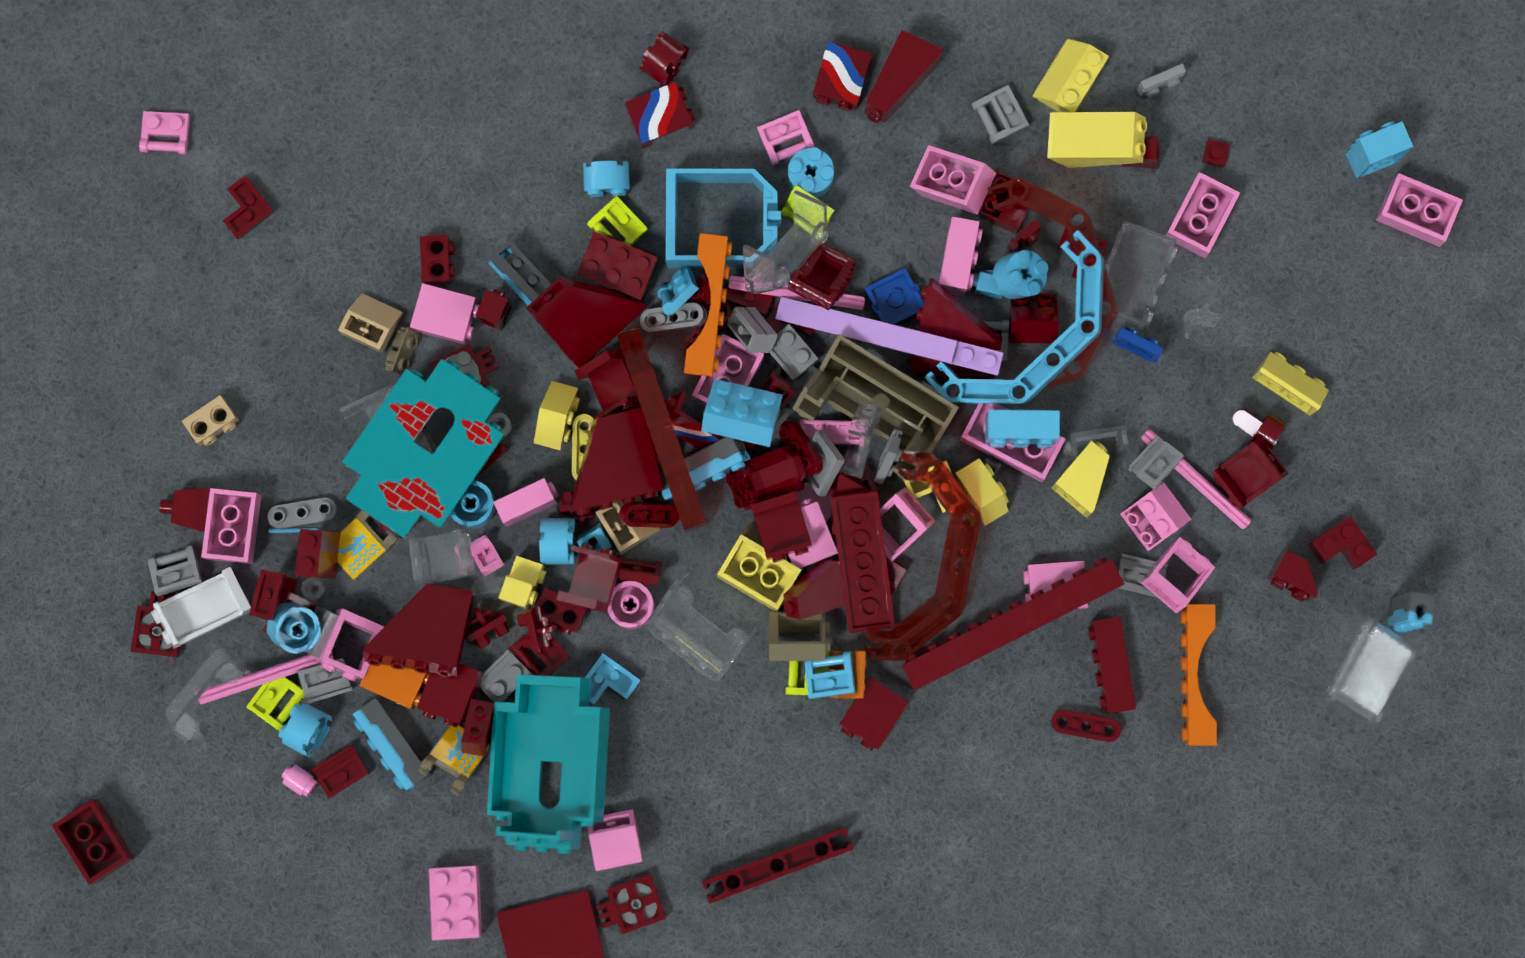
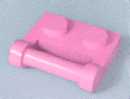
[757,110,814,166]
[139,111,190,154]

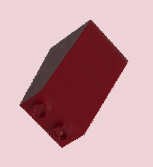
[864,30,943,123]

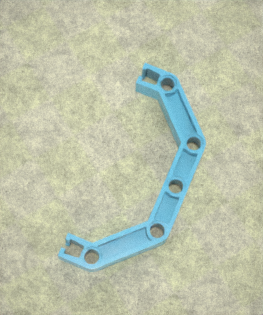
[924,230,1104,405]

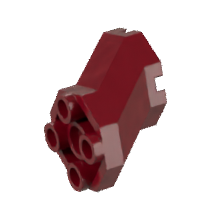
[726,445,806,511]

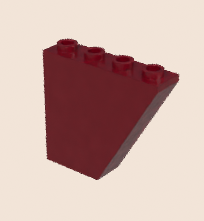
[526,277,647,368]
[907,278,1002,380]
[569,408,663,516]
[363,584,473,677]

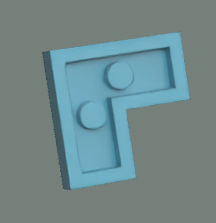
[585,653,641,705]

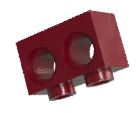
[420,235,456,285]
[476,289,512,331]
[537,588,588,635]
[461,699,494,757]

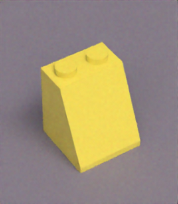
[1052,441,1109,518]

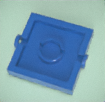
[864,268,924,325]
[1111,327,1163,363]

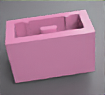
[1120,482,1192,551]
[588,809,642,871]

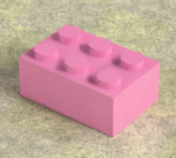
[910,145,996,215]
[1164,172,1240,258]
[1376,173,1463,247]
[939,217,983,297]
[692,334,764,406]
[201,488,262,565]
[429,865,482,940]

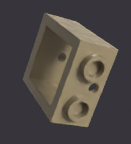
[769,612,830,661]

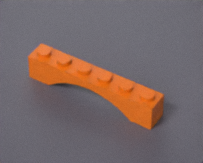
[684,233,732,377]
[1180,604,1217,746]

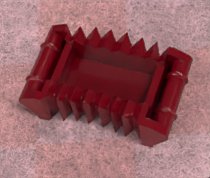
[788,240,857,311]

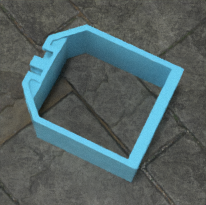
[666,169,781,268]

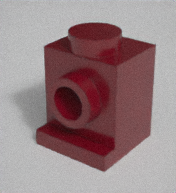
[760,371,795,411]

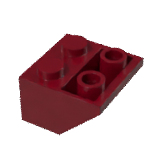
[978,170,1037,235]
[1010,293,1059,344]
[1267,550,1318,602]

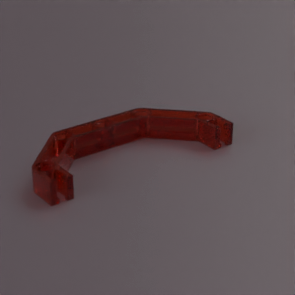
[987,178,1119,388]
[616,327,707,533]
[864,451,981,661]

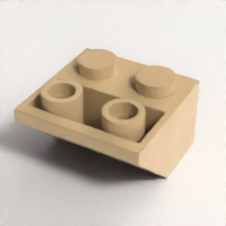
[338,293,403,354]
[595,496,661,554]

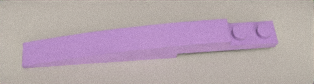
[775,297,1004,376]

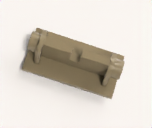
[384,327,419,376]

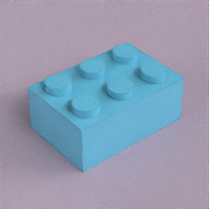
[1346,121,1413,179]
[701,379,782,447]
[985,410,1060,449]

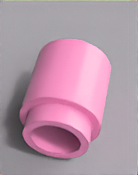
[281,764,318,797]

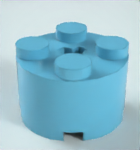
[788,147,834,198]
[583,161,630,197]
[993,250,1049,299]
[450,480,496,529]
[539,518,576,565]
[266,602,321,654]
[279,703,332,758]

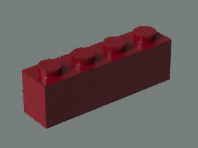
[1087,617,1136,714]

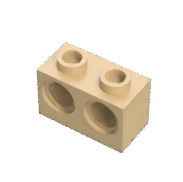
[182,395,240,446]

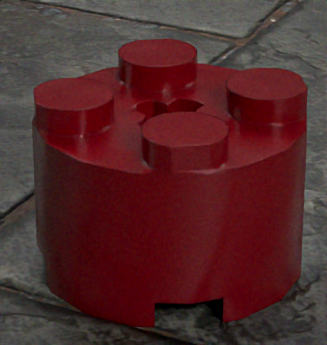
[639,31,690,86]

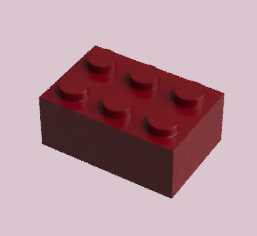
[577,230,661,300]
[52,799,135,885]

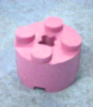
[608,581,655,629]

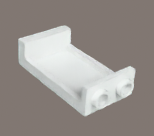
[151,567,251,648]

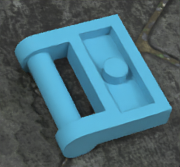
[657,266,699,315]
[804,651,856,699]

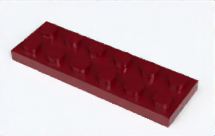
[831,490,895,633]

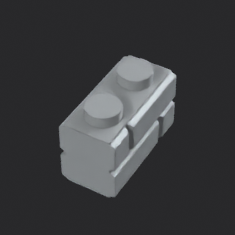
[727,307,777,353]

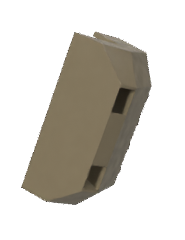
[792,334,959,483]

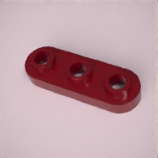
[779,420,823,475]
[619,502,680,528]
[1051,710,1121,742]

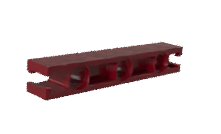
[701,827,853,904]

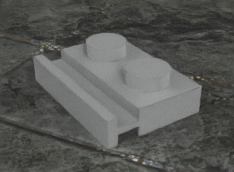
[1137,64,1186,98]
[769,324,819,382]
[874,428,903,484]
[1128,435,1184,490]
[1118,554,1168,598]
[304,605,338,658]
[479,650,532,702]
[297,658,352,704]

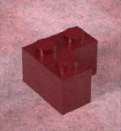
[1308,516,1378,570]

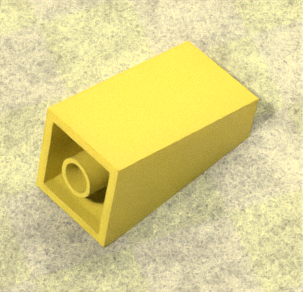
[1047,112,1147,168]

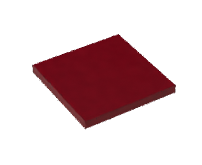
[496,890,605,958]

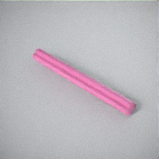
[728,275,865,310]
[1141,429,1251,529]
[197,651,334,704]

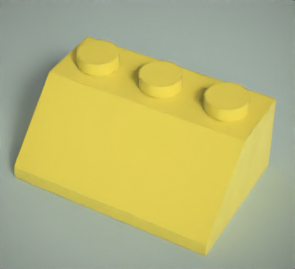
[1032,39,1109,112]
[1252,352,1329,416]
[717,534,801,612]

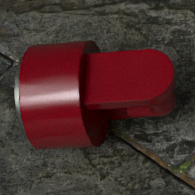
[1233,408,1286,449]

